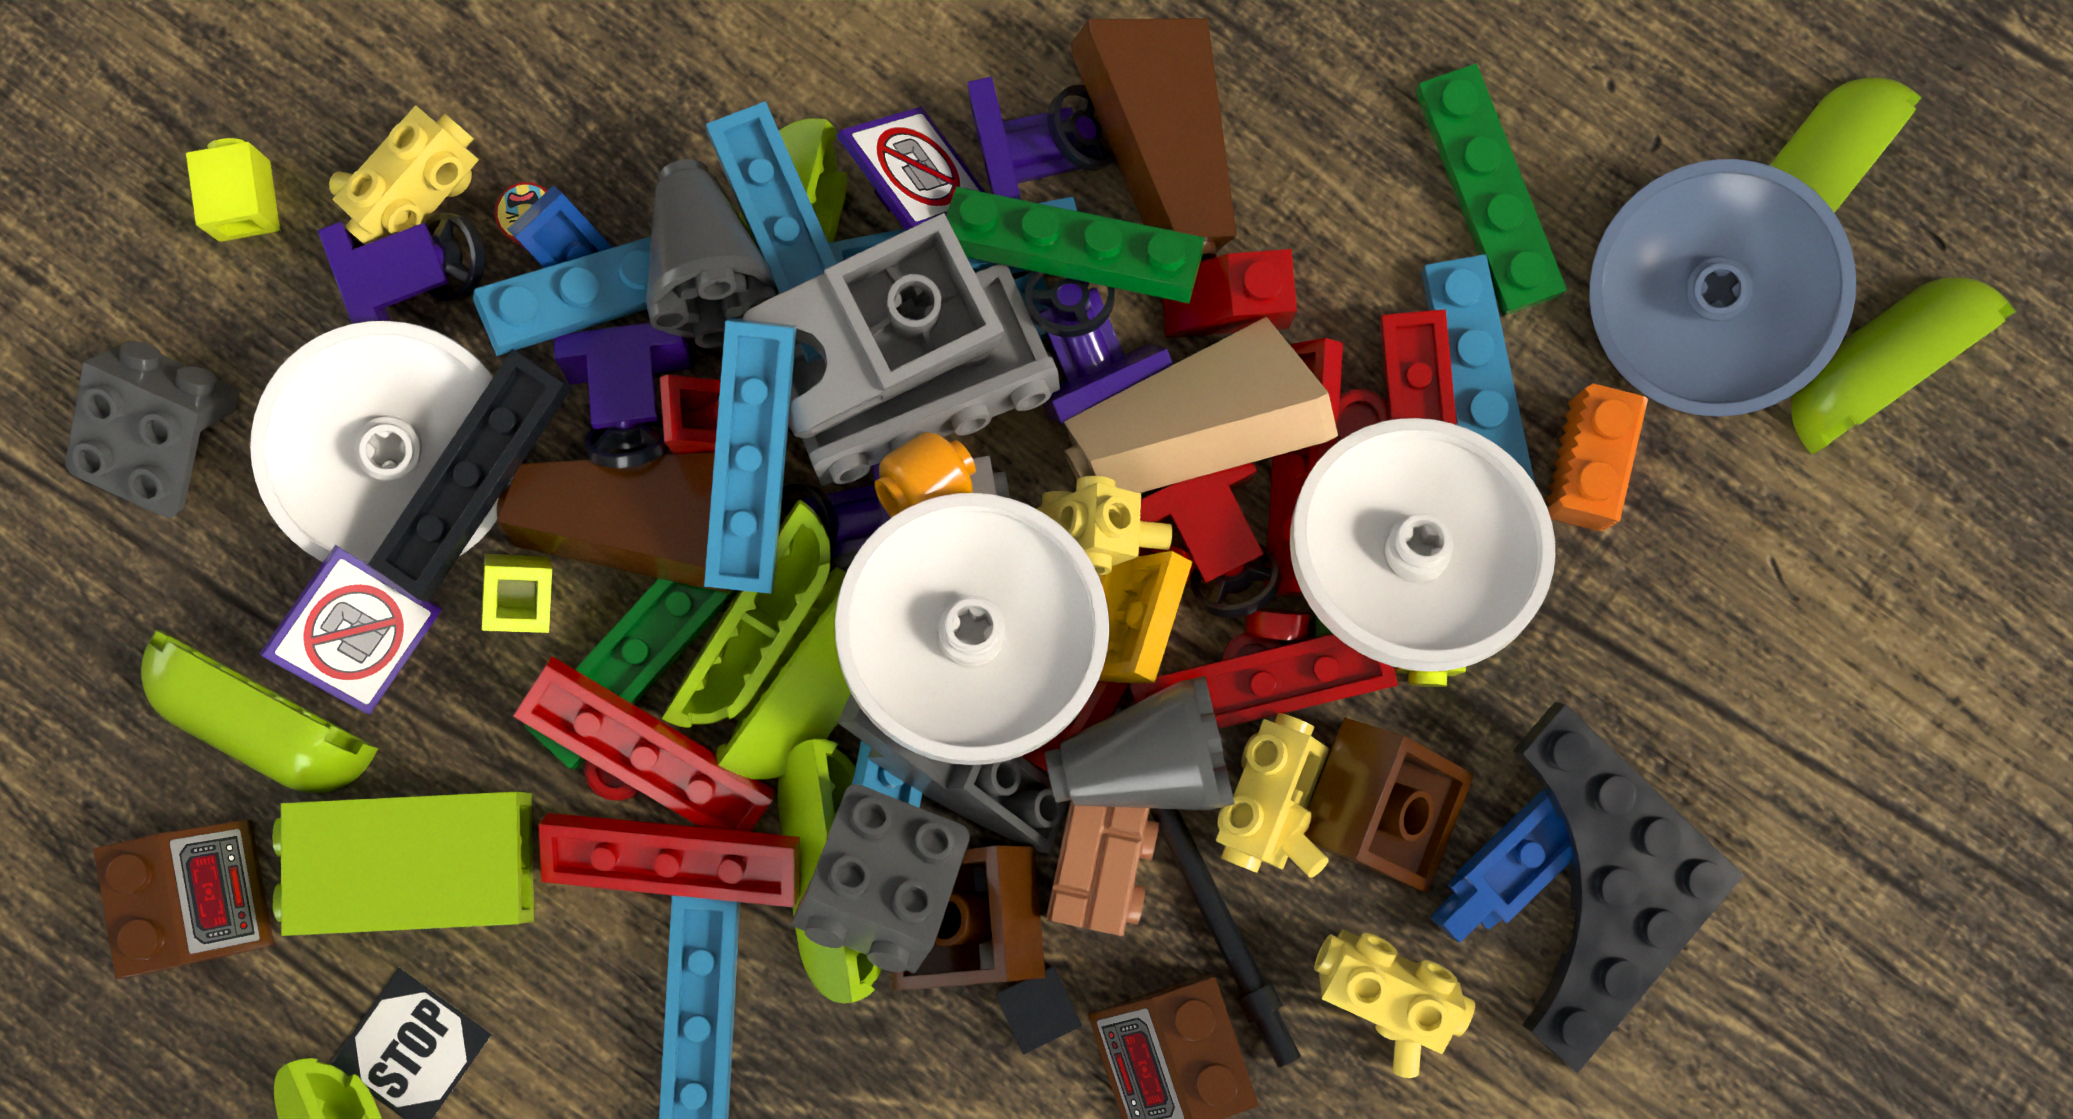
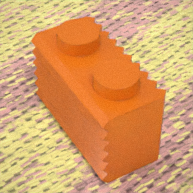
[1545,383,1648,531]

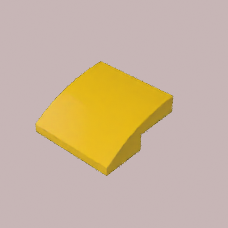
[1098,551,1192,683]

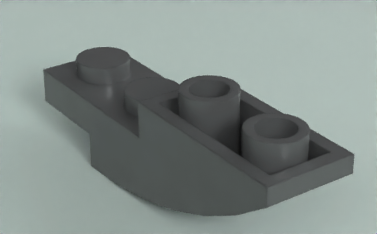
[837,694,1070,853]

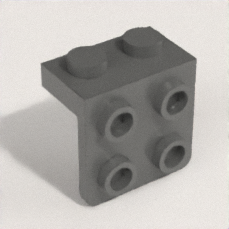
[66,340,240,518]
[791,784,970,973]

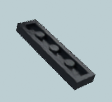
[368,349,572,602]

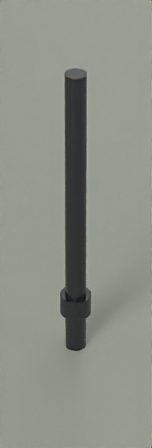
[1110,705,1301,1068]

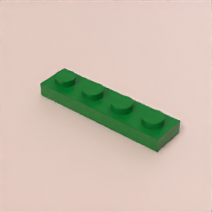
[1415,63,1567,317]
[946,187,1205,303]
[524,578,738,770]

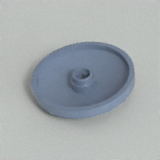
[1589,159,1856,416]

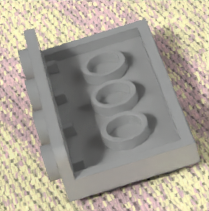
[790,264,1060,486]

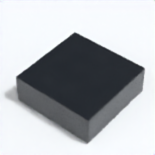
[995,965,1082,1055]

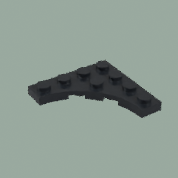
[1513,702,1744,1073]

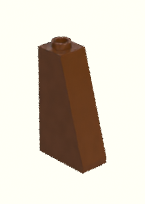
[1071,18,1237,262]
[497,452,731,594]

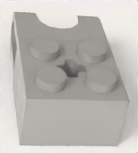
[742,213,1004,438]

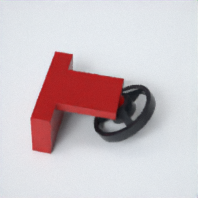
[1140,462,1281,618]

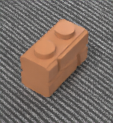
[1046,799,1159,936]

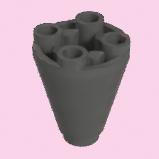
[646,159,777,348]
[1045,676,1235,810]

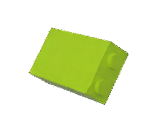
[272,792,534,936]

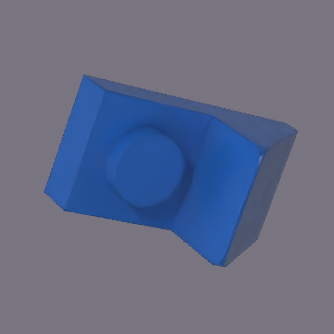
[507,186,613,268]

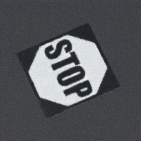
[330,967,492,1119]

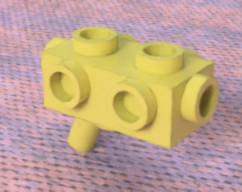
[329,105,479,245]
[1036,476,1172,575]
[1216,713,1330,878]
[1314,929,1475,1078]

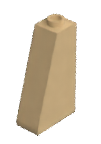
[1064,317,1338,493]

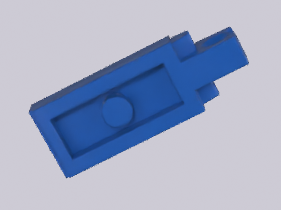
[1430,789,1574,943]

